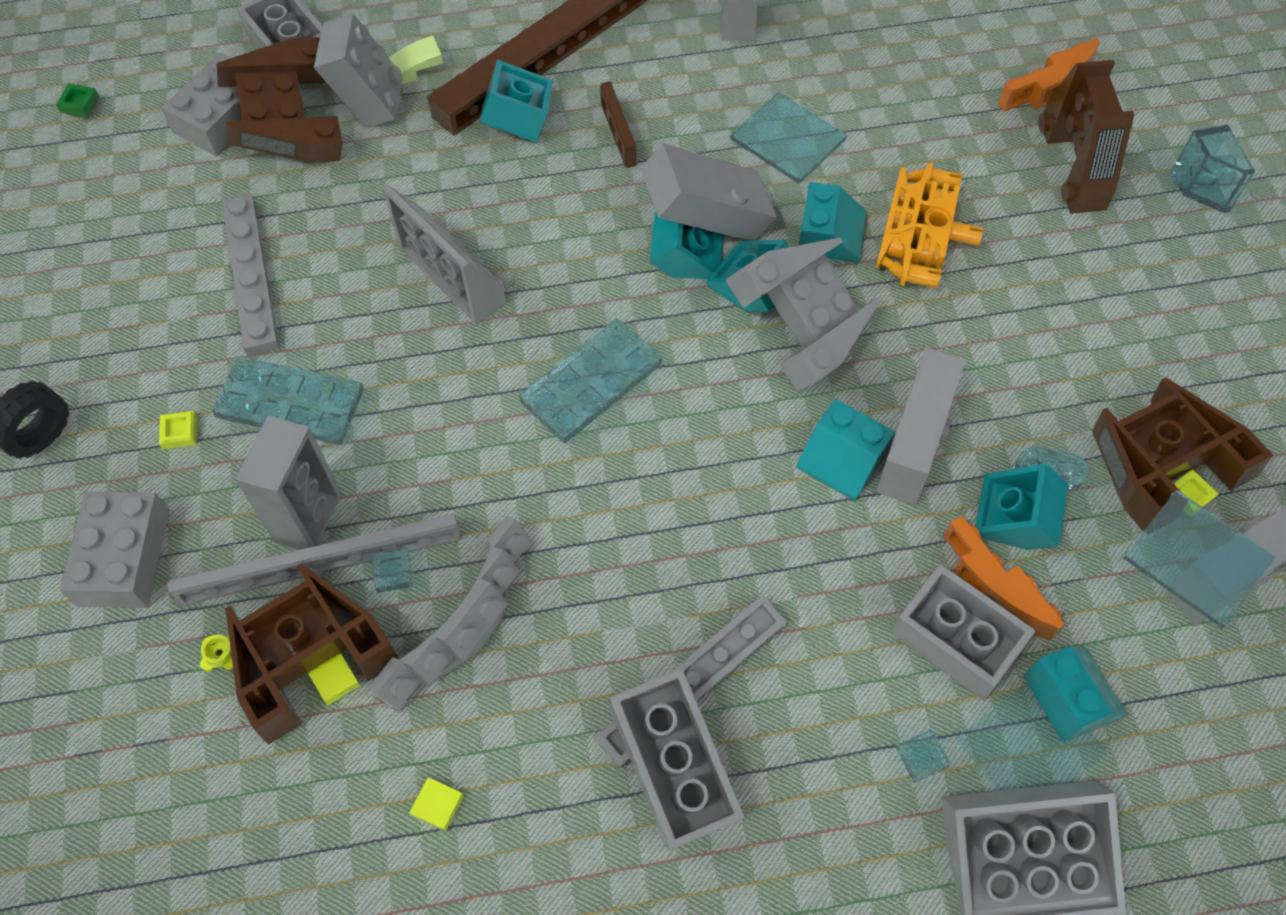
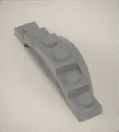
[369,516,532,712]

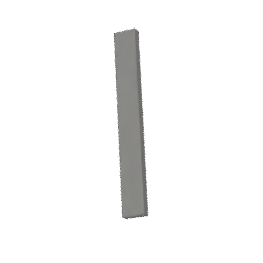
[167,513,462,606]

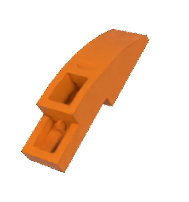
[998,38,1100,112]
[943,515,1065,641]

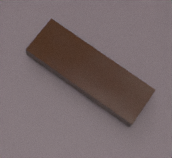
[600,81,637,168]

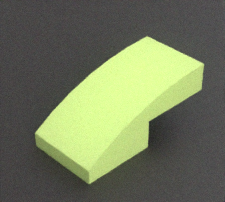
[389,35,443,84]

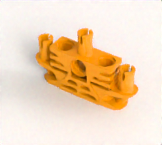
[876,162,984,289]

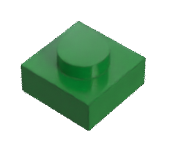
[56,83,100,118]

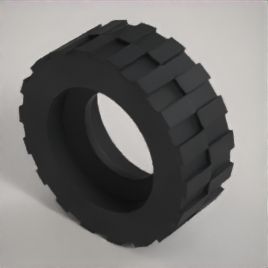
[0,381,69,459]

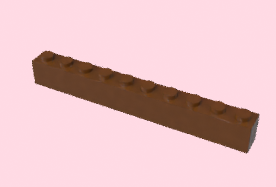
[427,0,648,136]

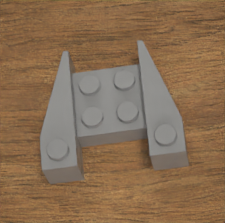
[725,238,881,391]

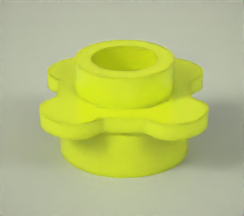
[200,634,233,672]

